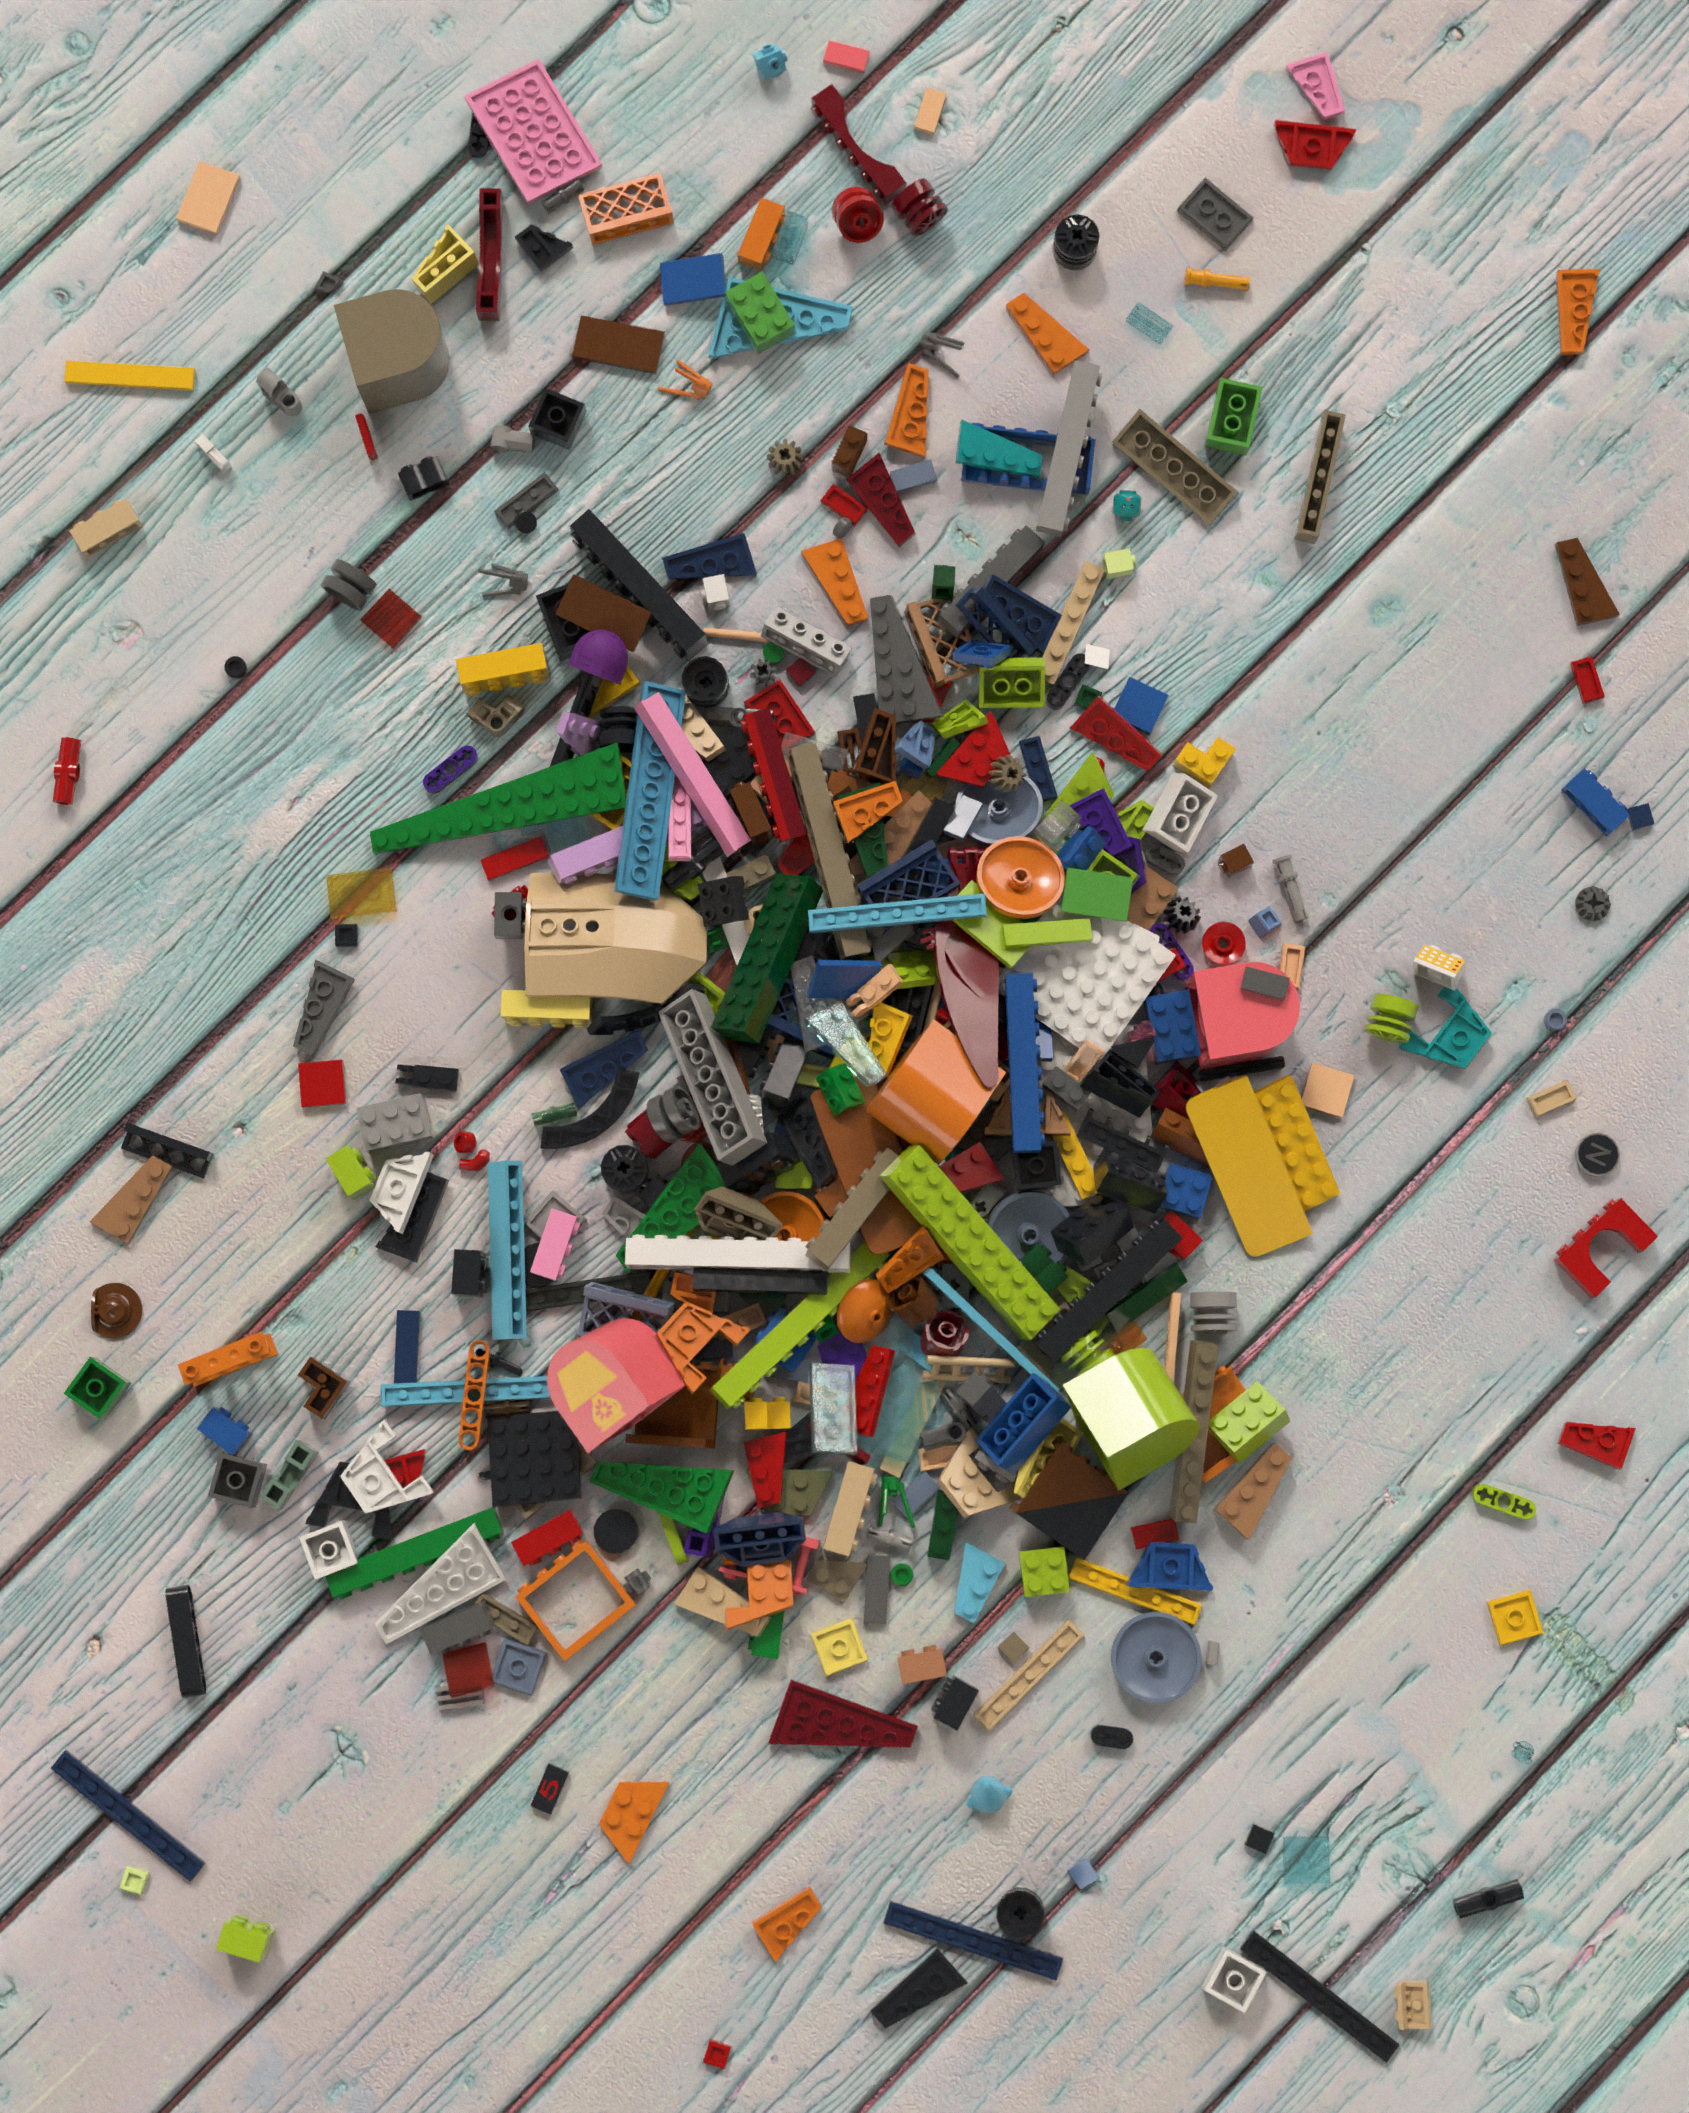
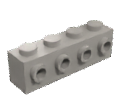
[761,606,852,677]

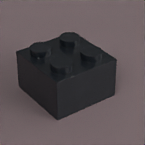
[528,388,587,450]
[1012,1141,1062,1192]
[451,1249,489,1298]
[931,1675,979,1731]

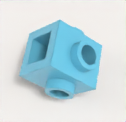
[752,44,788,79]

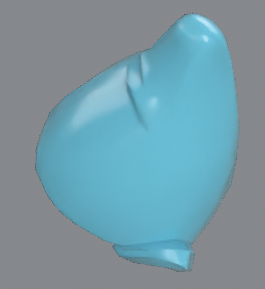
[966,1776,1013,1813]

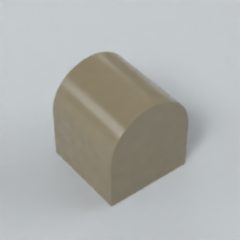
[334,289,450,414]

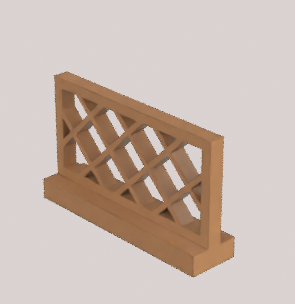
[904,593,979,689]

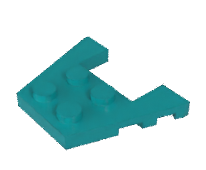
[1399,987,1492,1070]

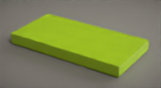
[952,880,1031,970]

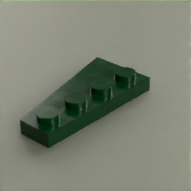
[838,783,888,878]

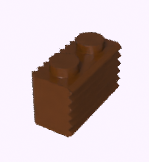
[831,425,868,478]

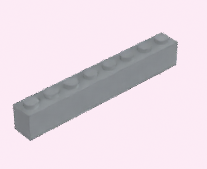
[1036,360,1103,537]

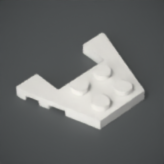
[340,1420,434,1513]

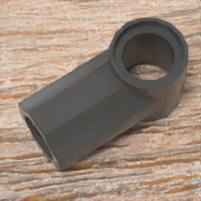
[919,1422,966,1452]

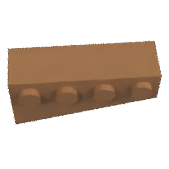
[1213,1443,1292,1540]

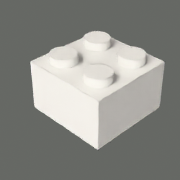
[1202,1946,1266,2013]

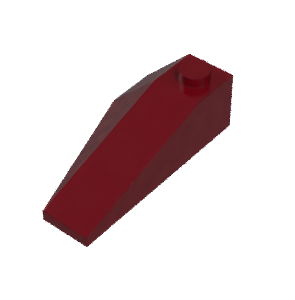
[1153,1061,1201,1120]

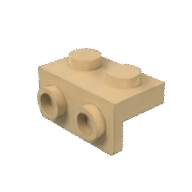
[1394,1980,1432,2030]

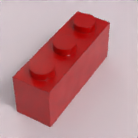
[511,1509,584,1568]

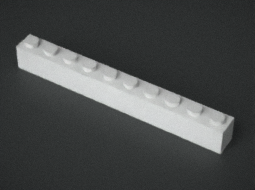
[625,1235,851,1273]

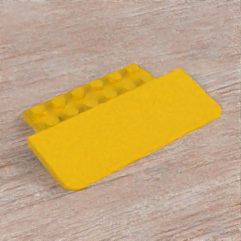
[1186,1074,1341,1257]

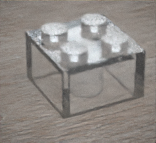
[1030,800,1082,854]

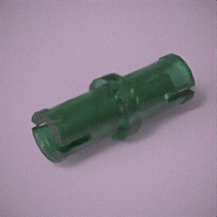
[531,1102,577,1127]

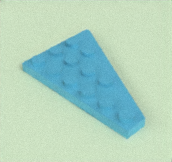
[708,277,853,359]

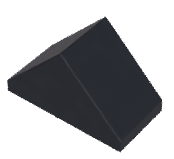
[1109,1037,1155,1069]

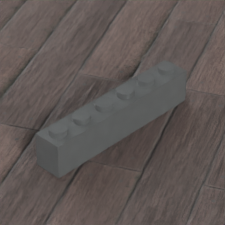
[938,525,1045,638]

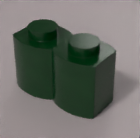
[1019,1243,1068,1295]

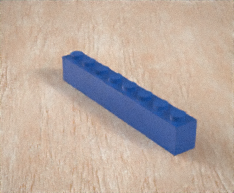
[1004,973,1045,1154]

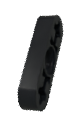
[468,113,489,158]
[1046,653,1090,710]

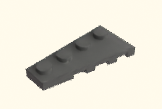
[293,959,355,1057]

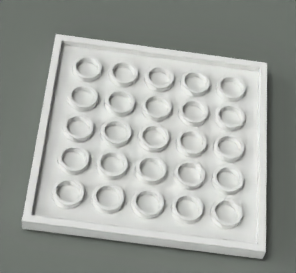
[998,888,1176,1063]

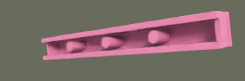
[634,692,751,856]

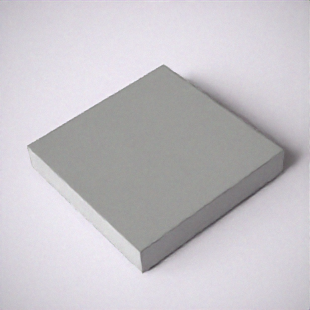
[524,1190,586,1238]

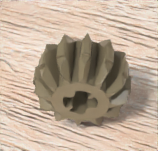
[767,439,803,477]
[988,755,1026,793]

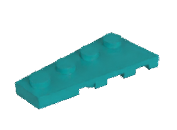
[955,420,1043,478]

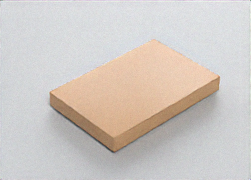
[176,161,240,235]

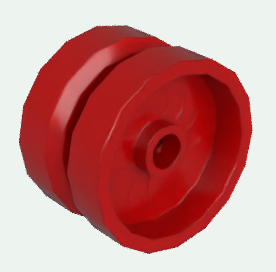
[831,186,884,243]

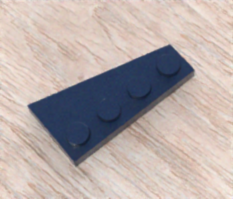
[560,1030,648,1108]

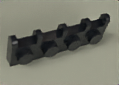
[1076,1108,1170,1174]

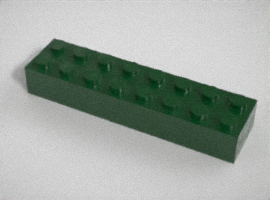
[711,874,823,1044]

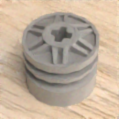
[1190,1292,1237,1335]

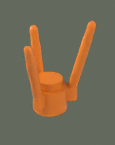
[657,360,713,400]

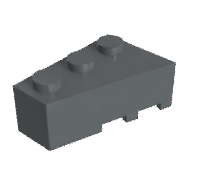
[956,1372,1006,1424]

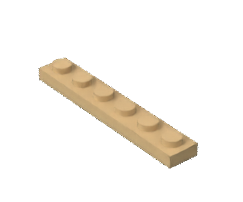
[1042,561,1105,686]

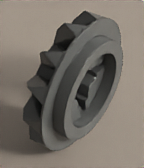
[1575,886,1611,921]

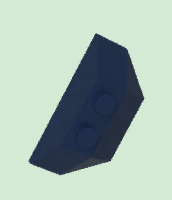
[713,1512,806,1567]

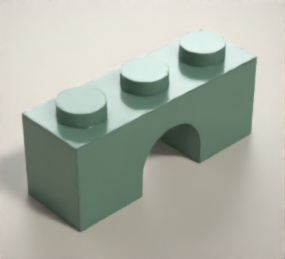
[260,1440,319,1509]

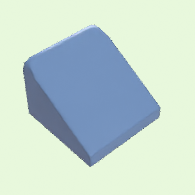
[1248,906,1282,938]
[1067,1857,1100,1890]

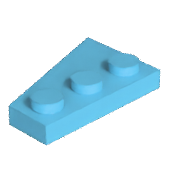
[954,1542,1005,1623]

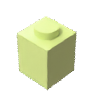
[1103,549,1136,580]

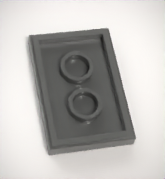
[1177,178,1254,251]

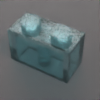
[773,211,808,265]

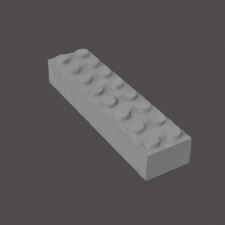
[658,989,767,1165]

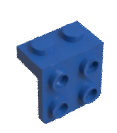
[1057,826,1107,871]
[755,1307,816,1373]

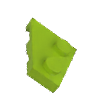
[932,699,988,739]
[1117,800,1154,841]

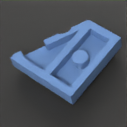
[894,720,937,769]

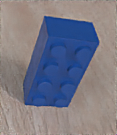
[976,1373,1072,1475]

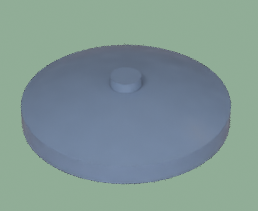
[955,773,1043,847]
[987,1190,1069,1263]
[1111,1612,1202,1704]

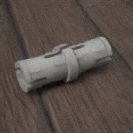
[866,1525,913,1552]

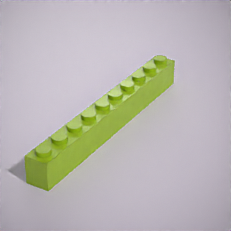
[709,1242,890,1410]

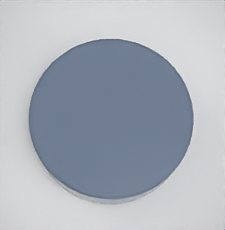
[1544,1009,1567,1031]

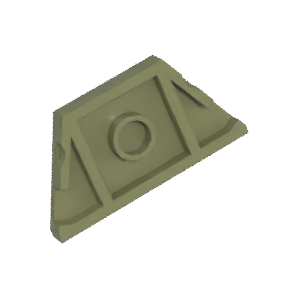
[747,1469,833,1515]

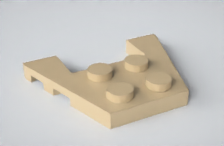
[937,1427,1022,1518]

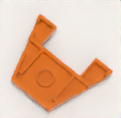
[656,1302,750,1395]
[722,1555,793,1630]

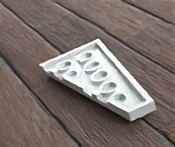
[375,1524,506,1644]

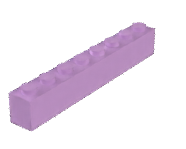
[548,800,708,885]

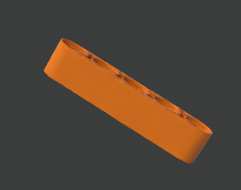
[459,1340,490,1450]

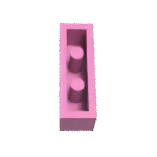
[530,1208,580,1281]

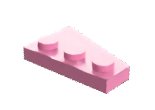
[1286,52,1345,120]

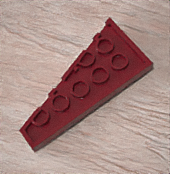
[768,1679,918,1748]

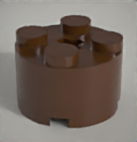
[888,1275,940,1328]

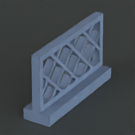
[578,1282,675,1336]

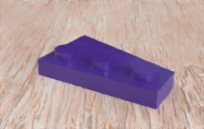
[1065,788,1133,857]

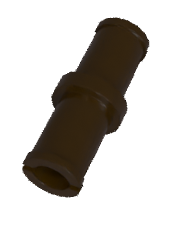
[485,1400,530,1419]

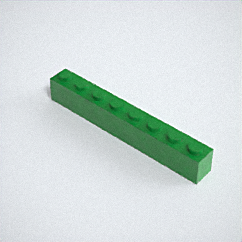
[325,1507,504,1600]

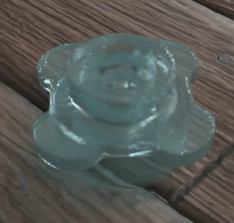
[1511,1741,1534,1764]

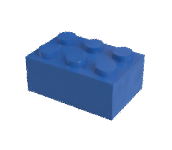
[1143,990,1201,1065]

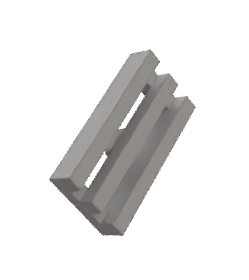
[436,1681,484,1710]

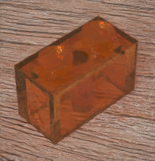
[1109,1321,1147,1355]

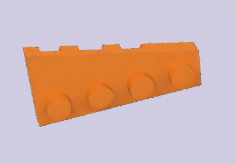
[884,363,929,458]

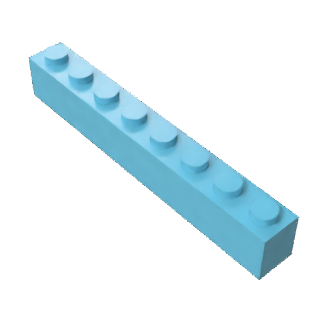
[488,1160,527,1340]

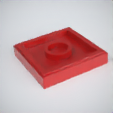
[298,1059,346,1108]

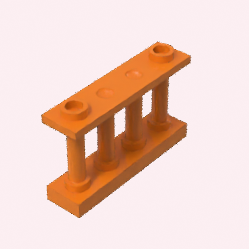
[177,1331,278,1387]

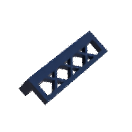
[955,587,1036,658]

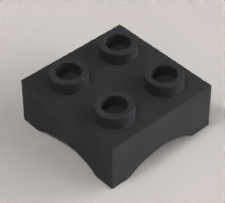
[698,876,749,927]

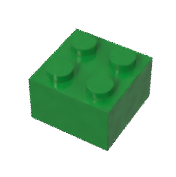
[63,1357,131,1420]

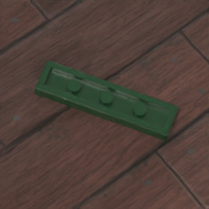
[1105,1262,1188,1332]

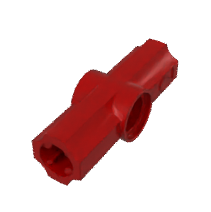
[53,737,81,805]

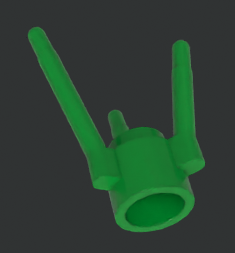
[878,1477,915,1528]

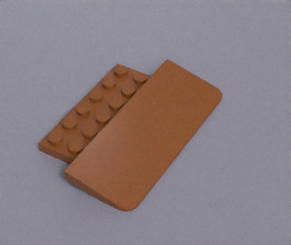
[810,1072,945,1255]

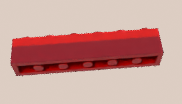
[740,707,807,843]

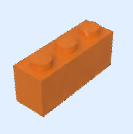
[737,197,787,271]

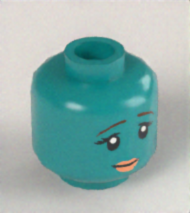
[1112,490,1141,522]

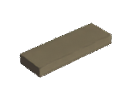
[474,1592,539,1646]

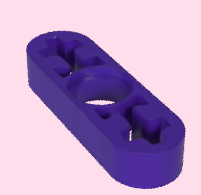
[423,745,478,794]
[1150,923,1194,981]

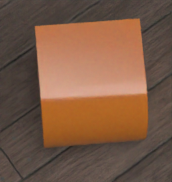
[866,1019,1006,1164]

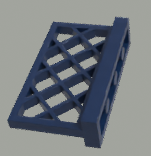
[857,839,961,931]
[765,978,850,1060]

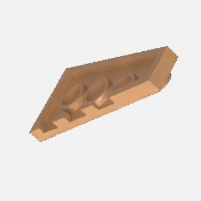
[90,1155,174,1244]

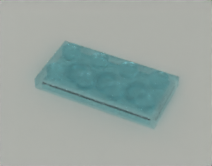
[809,1363,858,1455]

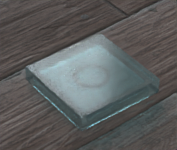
[1283,1836,1330,1884]

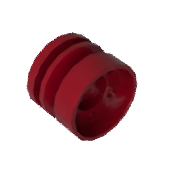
[891,178,948,237]

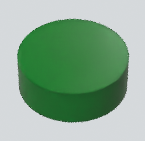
[763,642,785,665]
[891,1563,913,1586]

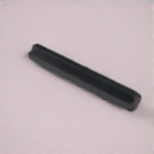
[1198,1056,1285,1082]

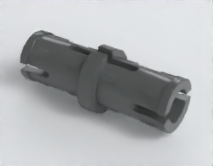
[542,179,584,213]
[939,1387,978,1431]

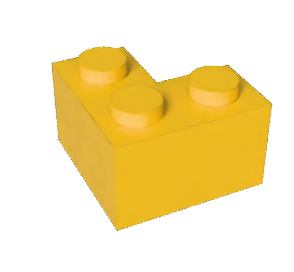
[1173,737,1236,789]
[744,1397,791,1430]

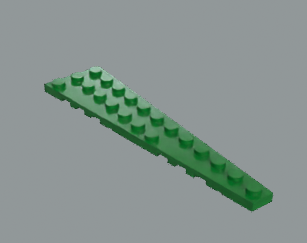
[370,743,627,854]

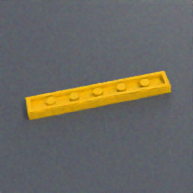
[64,361,196,391]
[1068,1557,1202,1626]

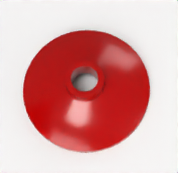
[1202,921,1246,965]

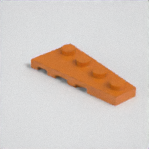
[1556,269,1600,355]
[1006,293,1090,375]
[801,538,868,626]

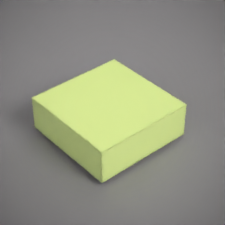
[119,1866,149,1895]

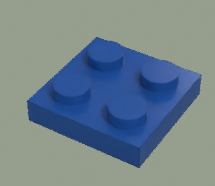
[953,640,1011,668]

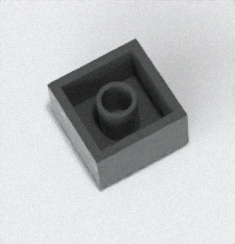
[208,1453,268,1508]

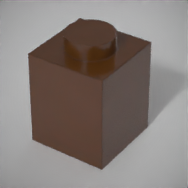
[1218,844,1254,878]

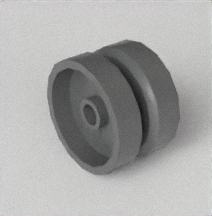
[320,559,377,611]
[646,1086,701,1143]

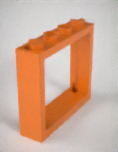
[515,1540,637,1662]

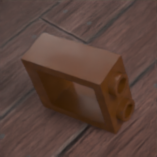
[730,782,773,847]

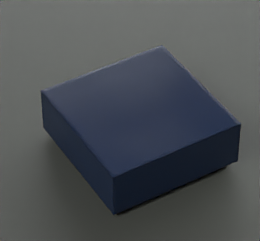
[1627,803,1655,830]

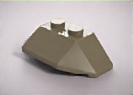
[695,1186,783,1241]

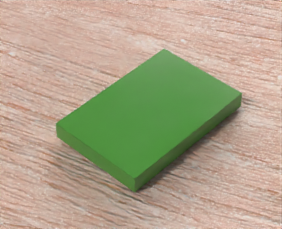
[1060,868,1133,922]

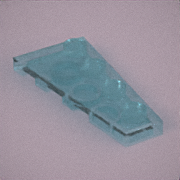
[803,1002,887,1087]

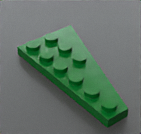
[615,1143,731,1273]
[590,1461,734,1534]

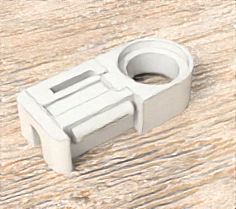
[194,434,232,474]

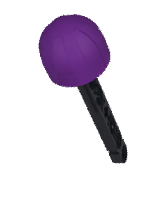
[549,630,628,767]

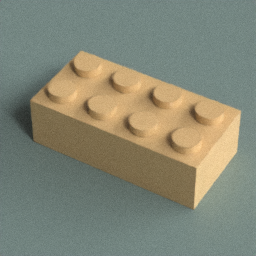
[823,1461,877,1556]

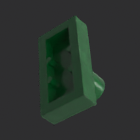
[922,738,960,778]

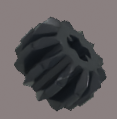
[1163,896,1201,934]

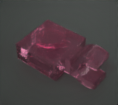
[1127,1020,1156,1041]

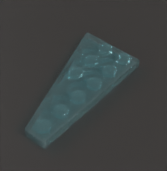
[856,1318,920,1466]

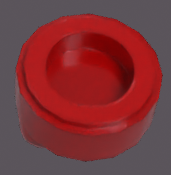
[454,1131,476,1153]

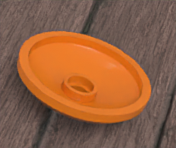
[837,1279,893,1343]

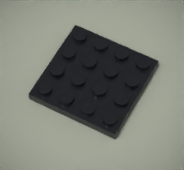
[487,1410,582,1507]

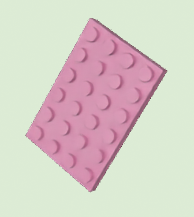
[465,59,602,205]

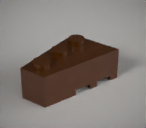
[851,708,896,784]

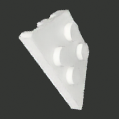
[370,1152,434,1234]

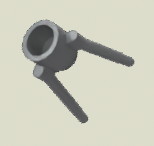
[920,330,964,378]
[478,563,528,597]

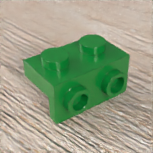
[816,1063,866,1116]

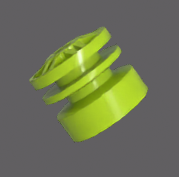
[1364,993,1419,1043]
[1060,1330,1116,1378]

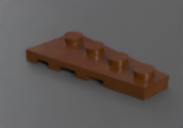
[1555,538,1620,626]

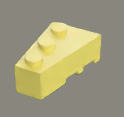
[412,224,479,304]

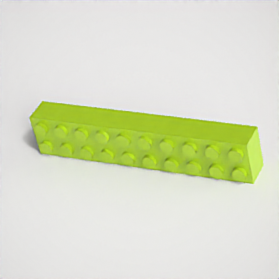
[879,1145,1060,1340]

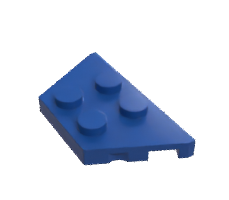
[1127,1542,1213,1591]

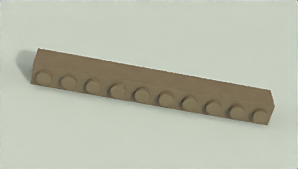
[787,743,872,960]

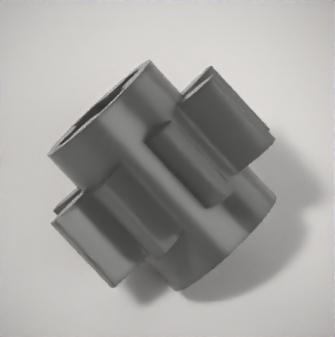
[750,659,776,687]
[623,1568,651,1596]

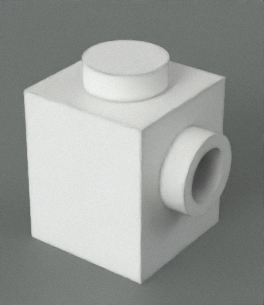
[700,574,730,610]

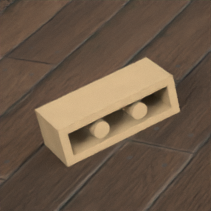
[69,498,143,558]

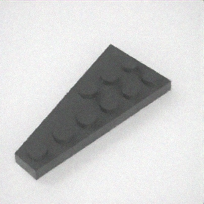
[870,595,944,724]

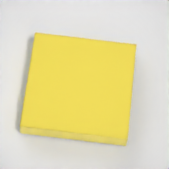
[810,1618,868,1676]

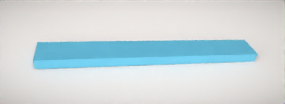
[808,894,987,933]
[922,1268,1059,1392]
[380,1376,551,1407]

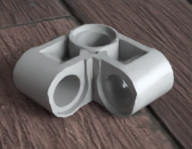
[256,368,302,416]

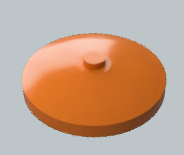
[976,836,1065,919]
[759,1191,826,1241]

